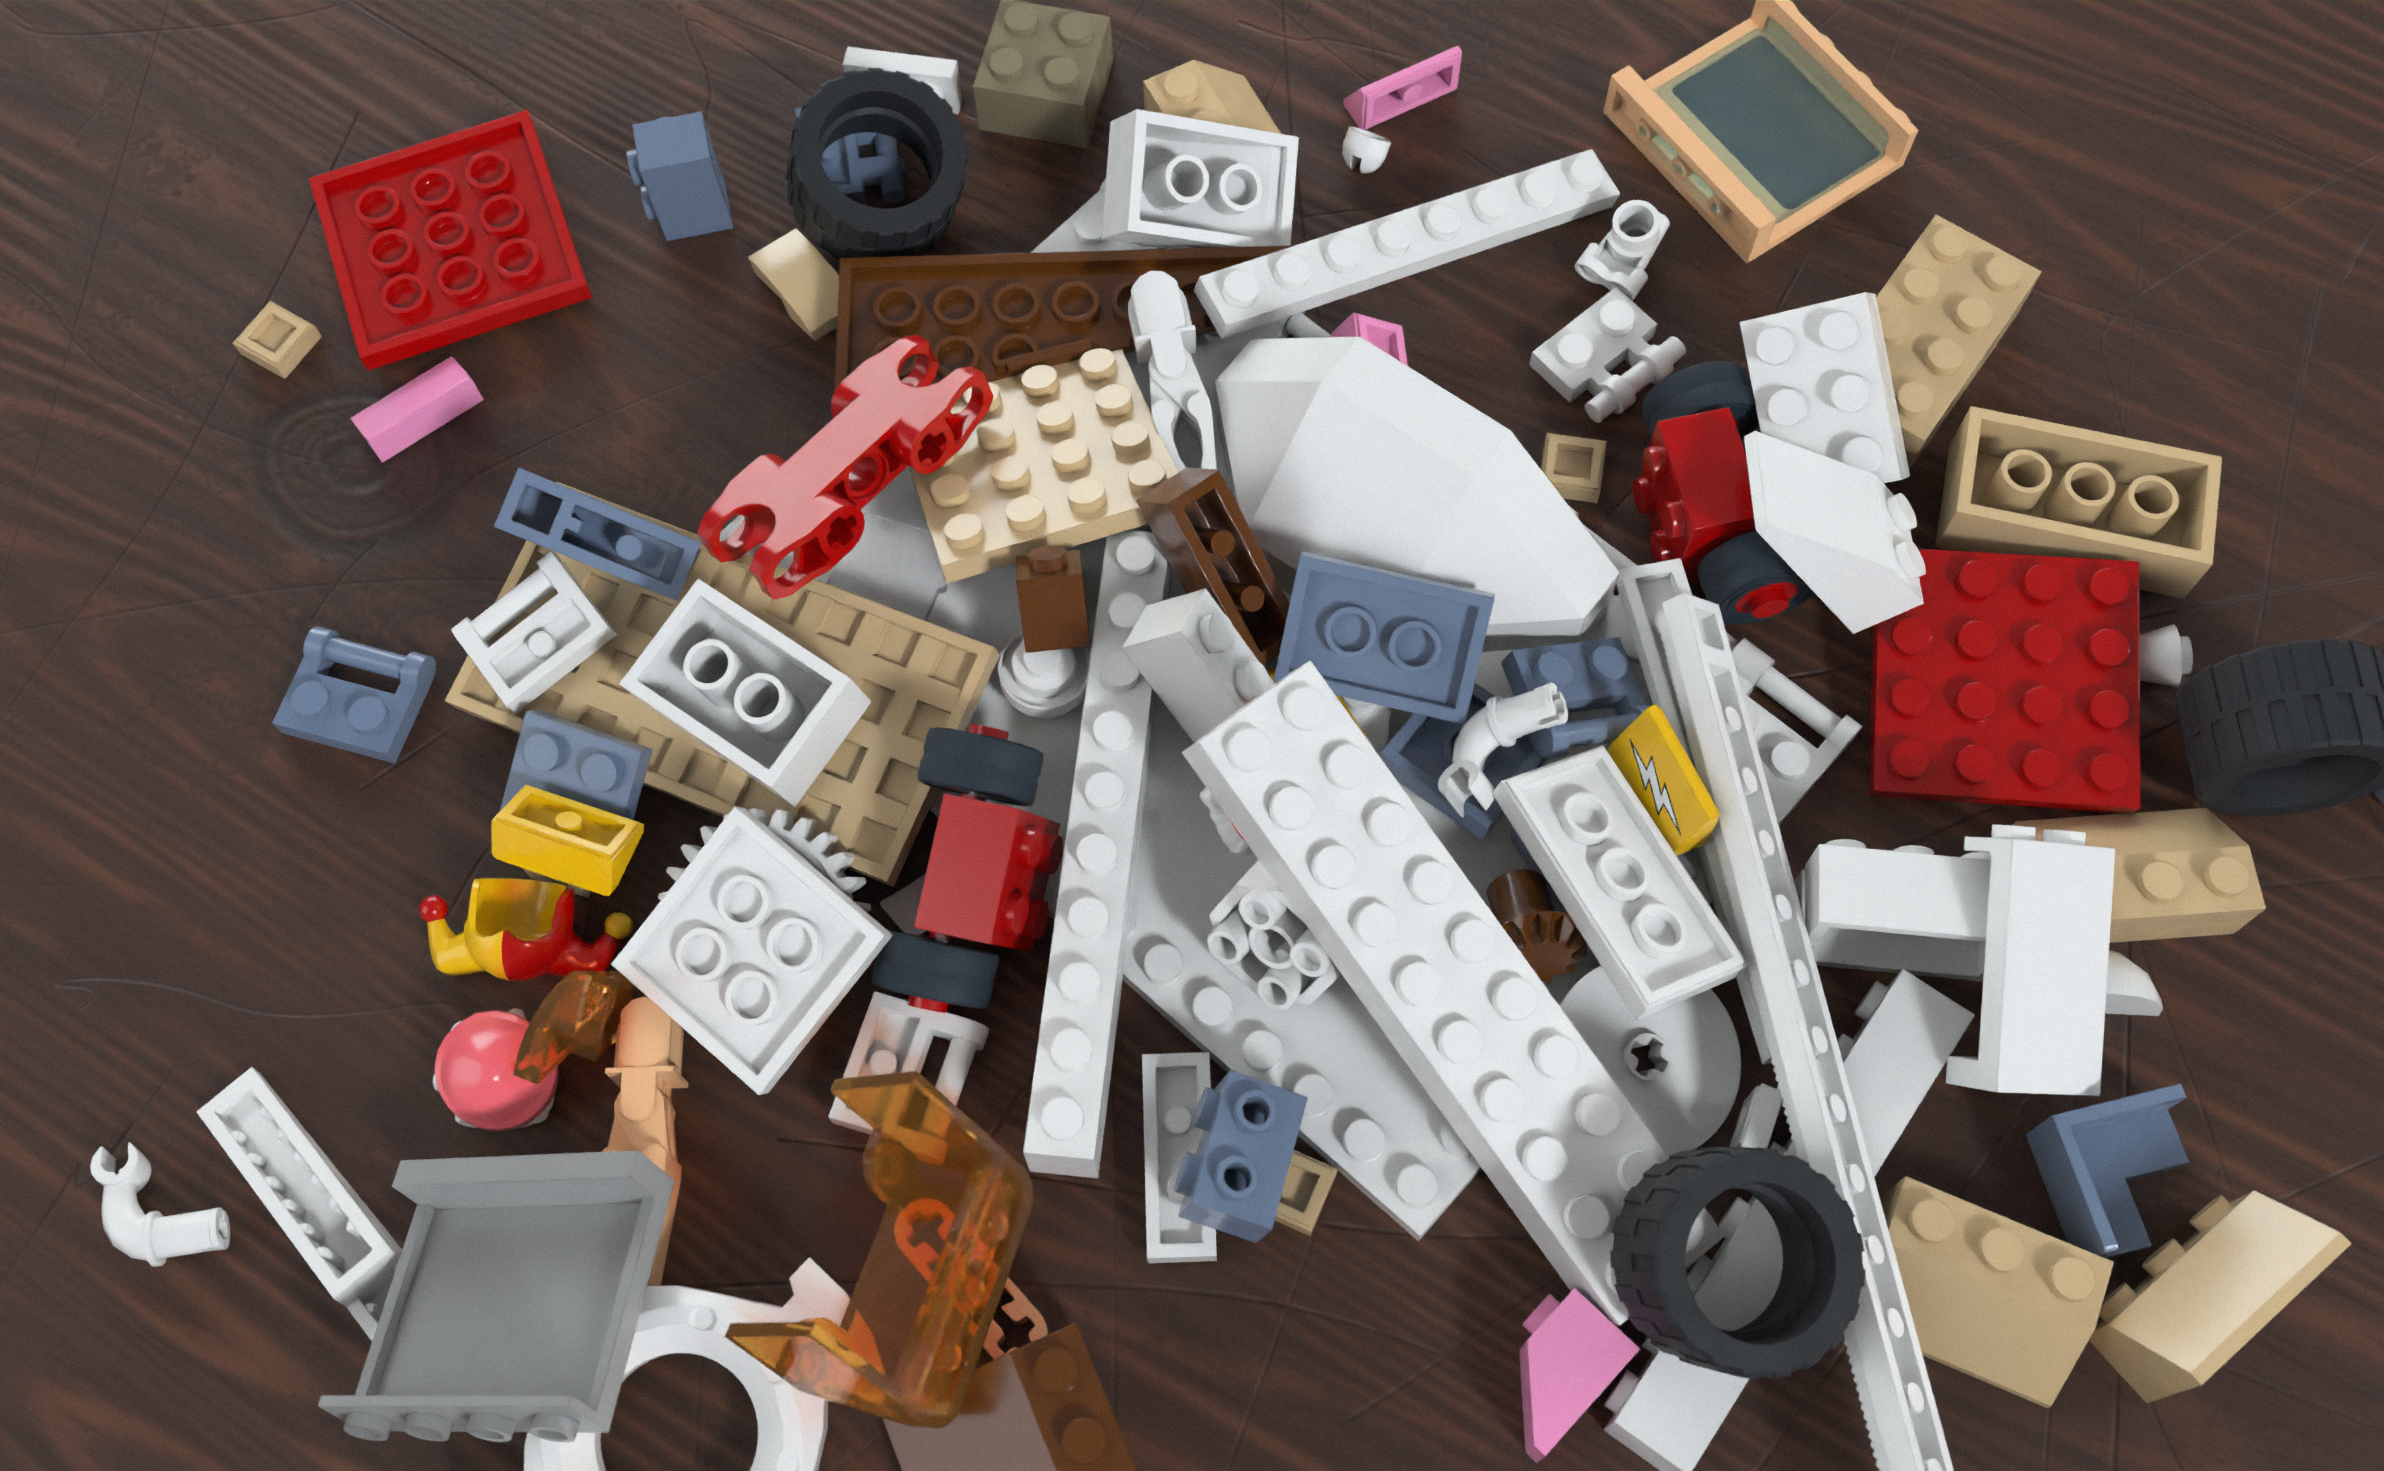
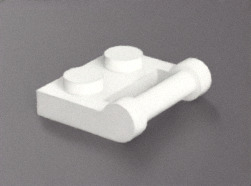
[451,551,617,714]
[828,991,989,1158]

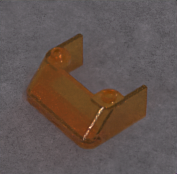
[725,1071,1033,1428]

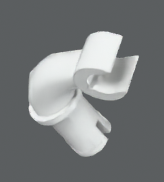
[1438,682,1568,818]
[90,1142,230,1267]

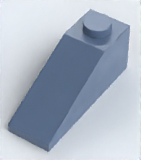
[494,467,701,601]

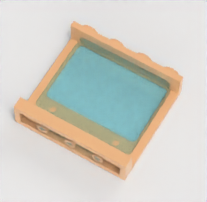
[1603,0,1918,264]

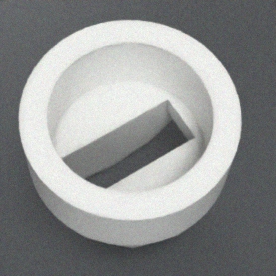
[1342,126,1391,174]

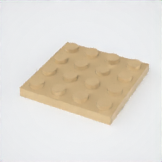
[908,348,1178,584]

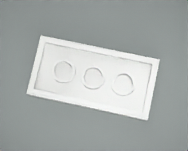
[1492,745,1749,1020]

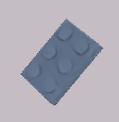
[1273,551,1495,724]

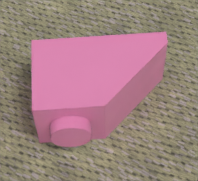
[1519,1288,1640,1463]

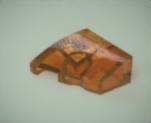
[513,971,634,1084]

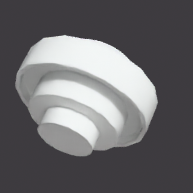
[997,630,1090,719]

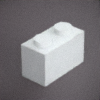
[1122,588,1275,742]

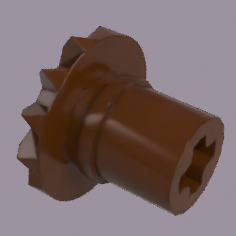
[1486,869,1588,984]

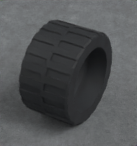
[786,68,969,260]
[2175,639,2384,816]
[1610,1147,1866,1380]

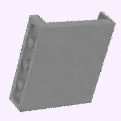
[318,1150,674,1442]

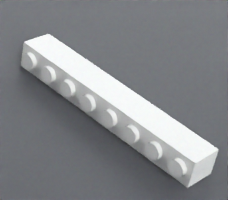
[1604,969,1975,1471]

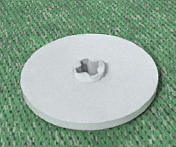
[1558,965,1741,1157]

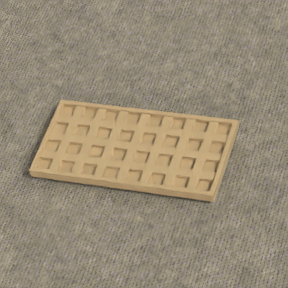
[445,482,1000,887]

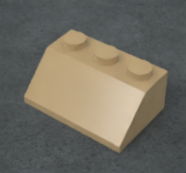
[2013,808,2266,943]
[1881,1176,2114,1408]
[2089,1191,2352,1403]

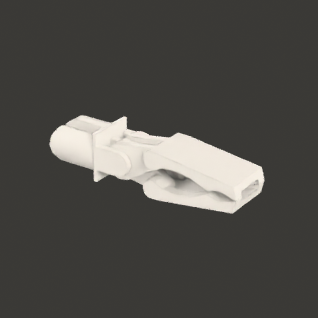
[1128,271,1217,472]

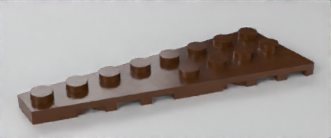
[834,245,1295,392]

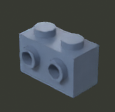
[627,111,734,241]
[1174,1070,1308,1243]

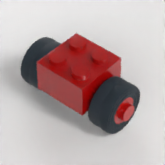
[1633,361,1815,624]
[872,724,1063,1013]

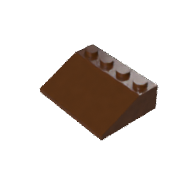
[882,1322,1137,1471]

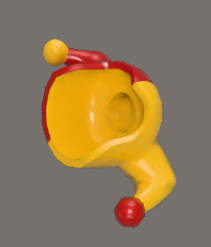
[419,878,634,981]

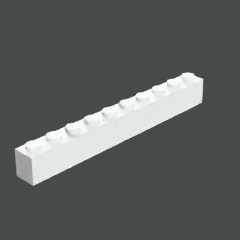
[1023,530,1173,1178]

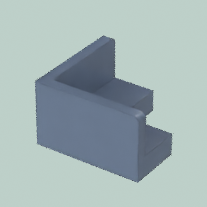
[2026,1084,2189,1259]

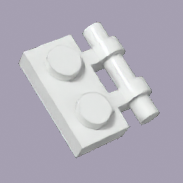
[1529,287,1686,423]

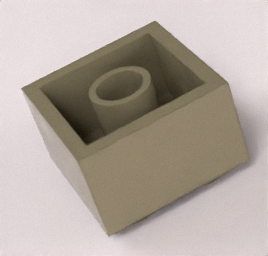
[973,0,1113,149]

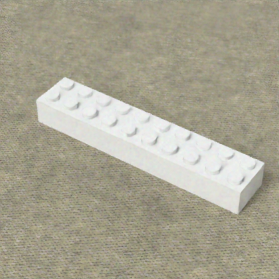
[1182,661,1725,1326]

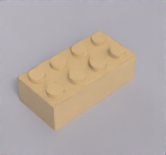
[1876,215,2042,471]
[1935,406,2222,599]

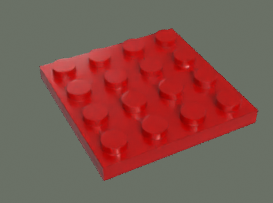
[309,110,593,371]
[1869,549,2140,814]

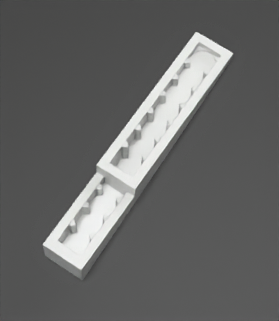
[197,1067,402,1341]

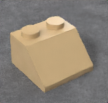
[1143,60,1281,134]

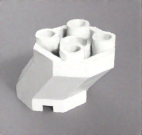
[1207,860,1341,1010]

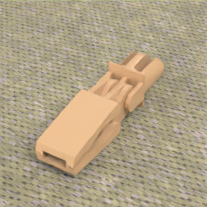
[602,996,688,1286]

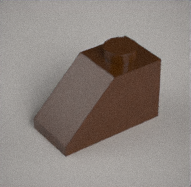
[1016,546,1090,653]

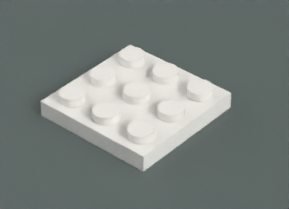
[611,807,893,1095]

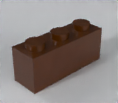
[1136,467,1290,666]

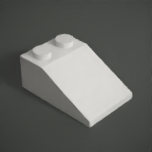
[1102,109,1299,249]
[1744,431,1926,634]

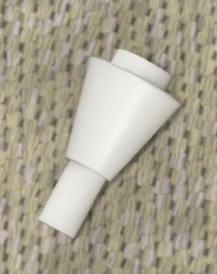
[2140,624,2193,687]

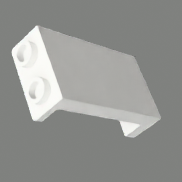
[1946,825,2115,1096]

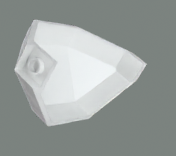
[1215,337,1620,652]

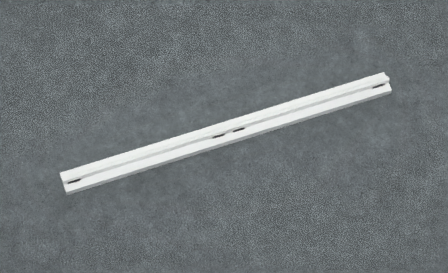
[1658,593,1954,1471]

